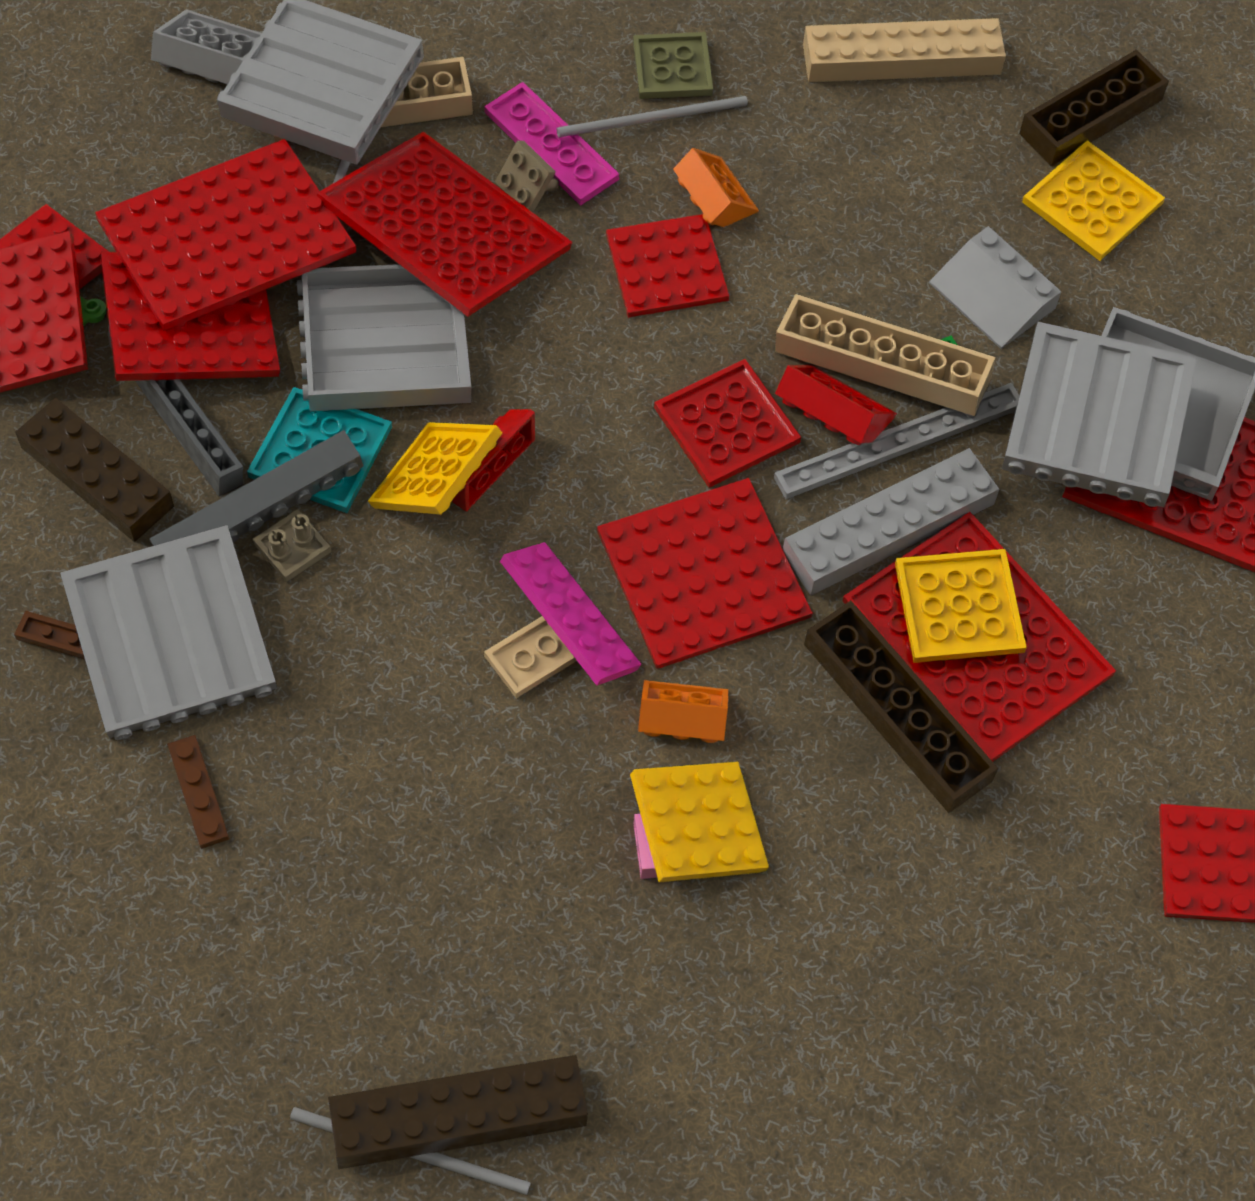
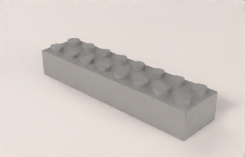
[783,448,999,596]

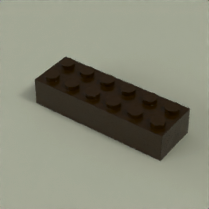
[1019,49,1169,166]
[15,397,174,542]

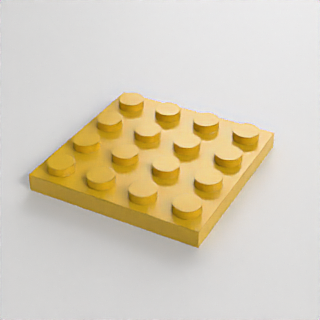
[1022,140,1165,261]
[368,422,502,515]
[895,549,1026,663]
[630,762,769,882]

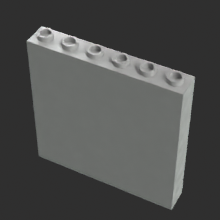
[1102,307,1255,501]

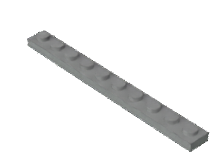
[774,383,1019,499]

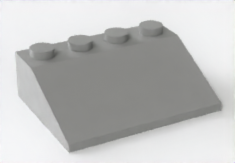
[151,9,262,85]
[929,226,1061,349]

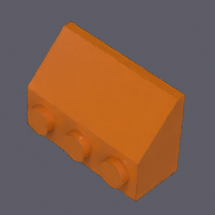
[673,148,759,227]
[638,680,728,743]

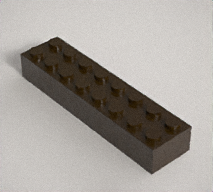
[804,601,998,813]
[328,1055,588,1170]

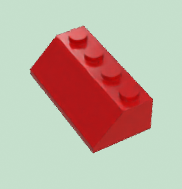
[775,365,897,445]
[451,409,535,512]

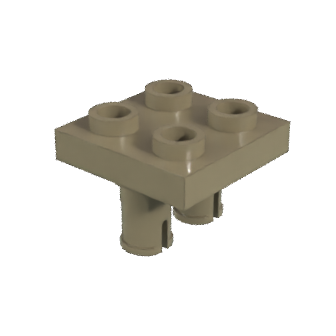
[495,140,559,212]
[253,509,331,582]

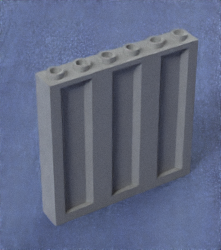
[217,0,424,165]
[297,264,471,411]
[1002,322,1197,507]
[60,525,277,740]

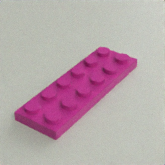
[484,82,619,206]
[500,542,641,686]

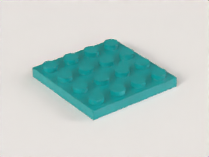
[247,387,392,513]

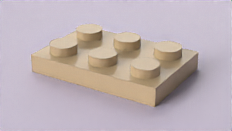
[484,616,577,698]

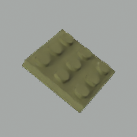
[633,32,713,99]

